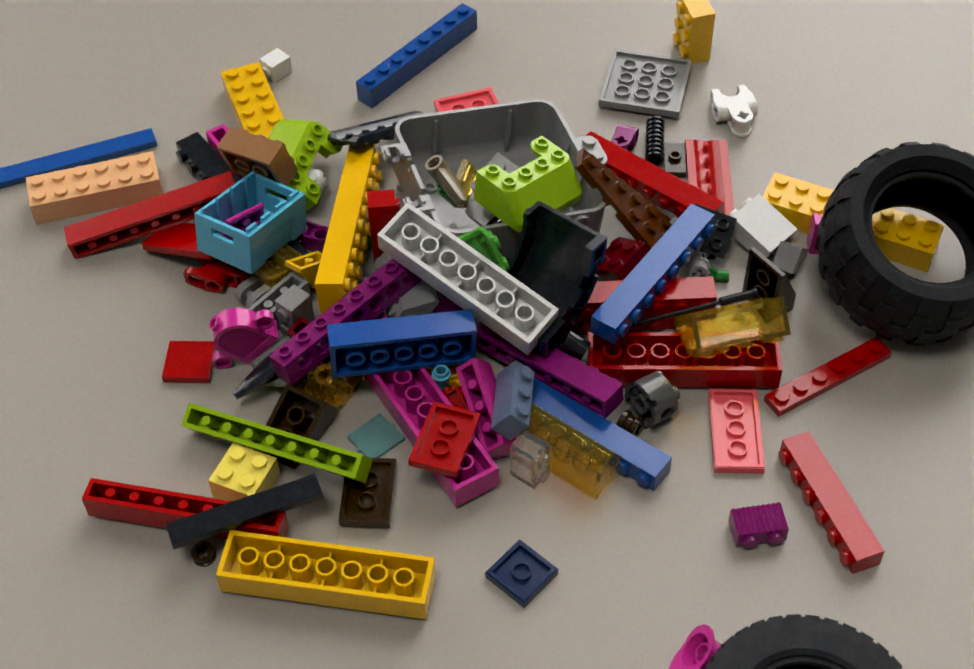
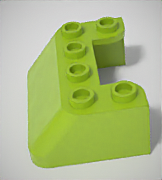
[267,119,343,211]
[474,136,582,232]

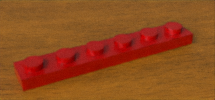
[764,337,892,417]

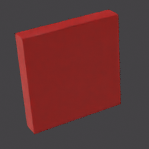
[162,341,216,383]

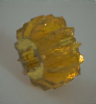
[307,361,348,401]

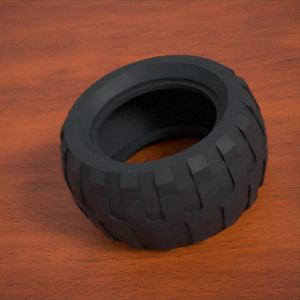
[817,142,974,345]

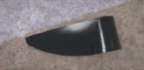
[560,330,591,361]
[233,351,277,400]

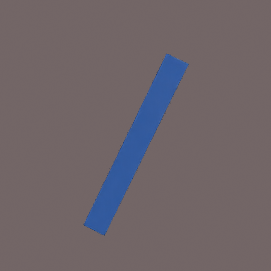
[0,128,157,188]

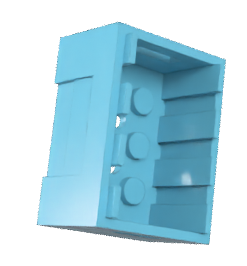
[194,171,306,274]

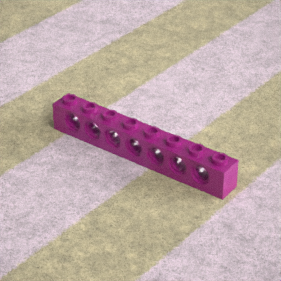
[269,258,422,386]

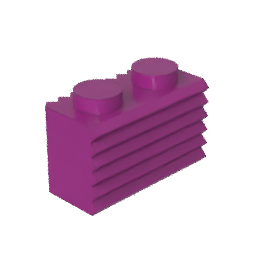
[728,502,789,548]

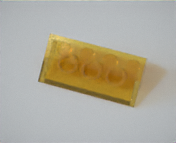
[517,403,622,500]

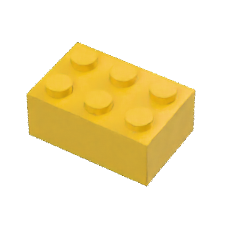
[673,0,716,64]

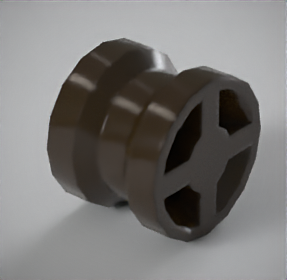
[616,410,645,437]

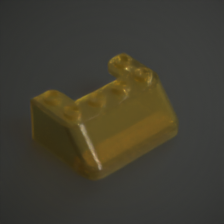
[673,296,791,358]

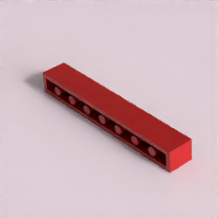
[585,131,724,218]
[64,171,236,260]
[82,478,289,539]

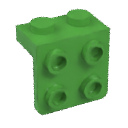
[458,226,510,273]

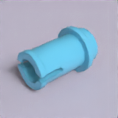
[432,365,451,391]

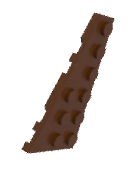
[575,148,672,249]

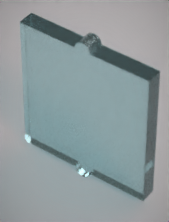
[347,413,405,458]

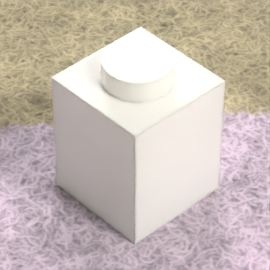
[259,48,293,83]

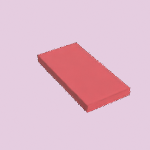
[708,389,765,474]

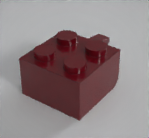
[595,237,650,281]

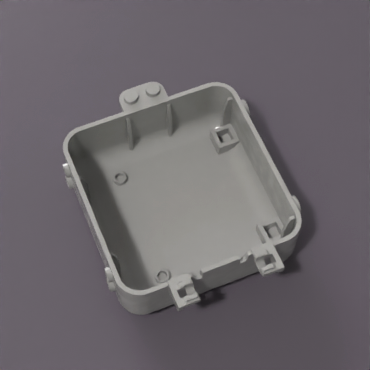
[379,99,608,263]

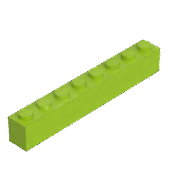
[181,403,373,483]

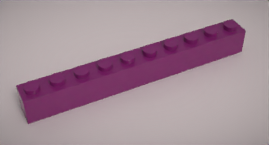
[430,289,624,418]

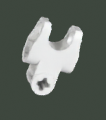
[710,85,758,138]

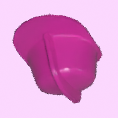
[669,624,722,669]

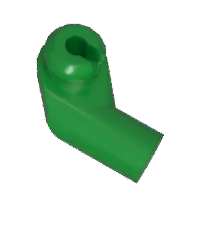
[699,267,729,282]

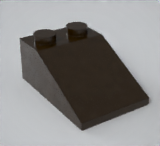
[742,247,796,322]
[254,384,337,470]

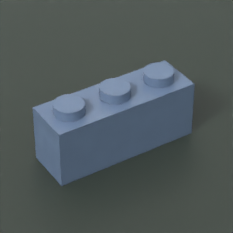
[491,360,534,440]

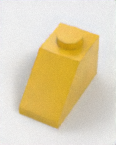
[284,251,322,288]

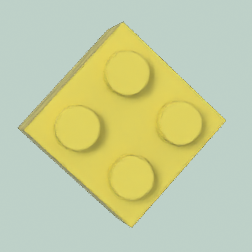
[208,442,281,501]

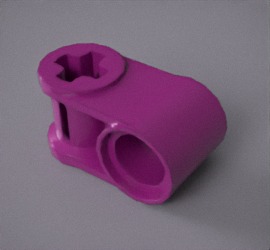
[611,124,639,152]
[296,220,328,253]

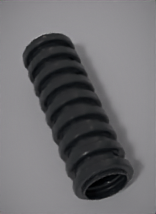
[645,116,665,166]

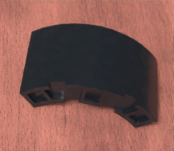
[507,201,607,360]

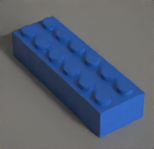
[327,309,477,378]

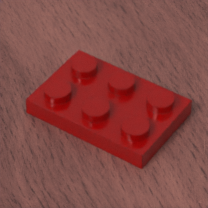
[408,401,481,478]

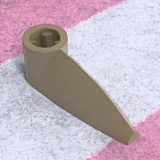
[425,155,467,206]

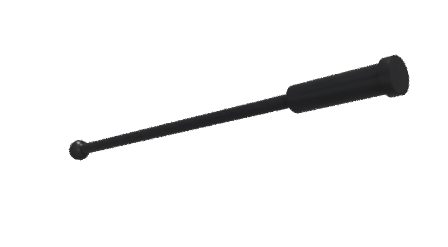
[594,287,759,338]

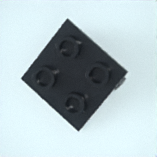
[694,203,737,260]

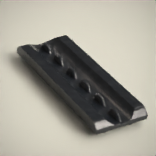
[327,111,425,148]

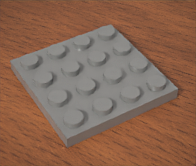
[599,49,692,118]

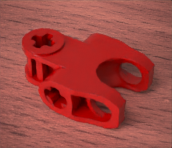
[183,258,253,293]

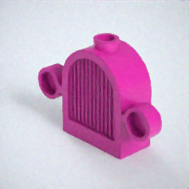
[209,308,279,369]

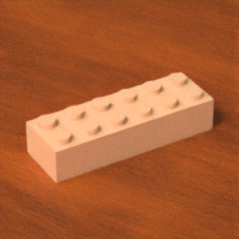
[26,151,163,225]

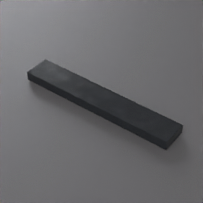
[165,474,324,550]

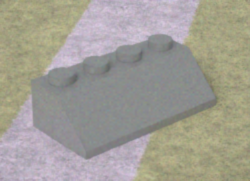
[374,252,439,318]

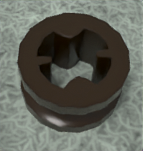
[191,541,216,567]

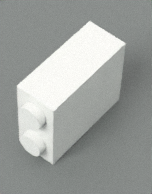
[729,194,798,259]

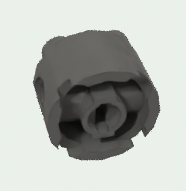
[624,370,680,427]

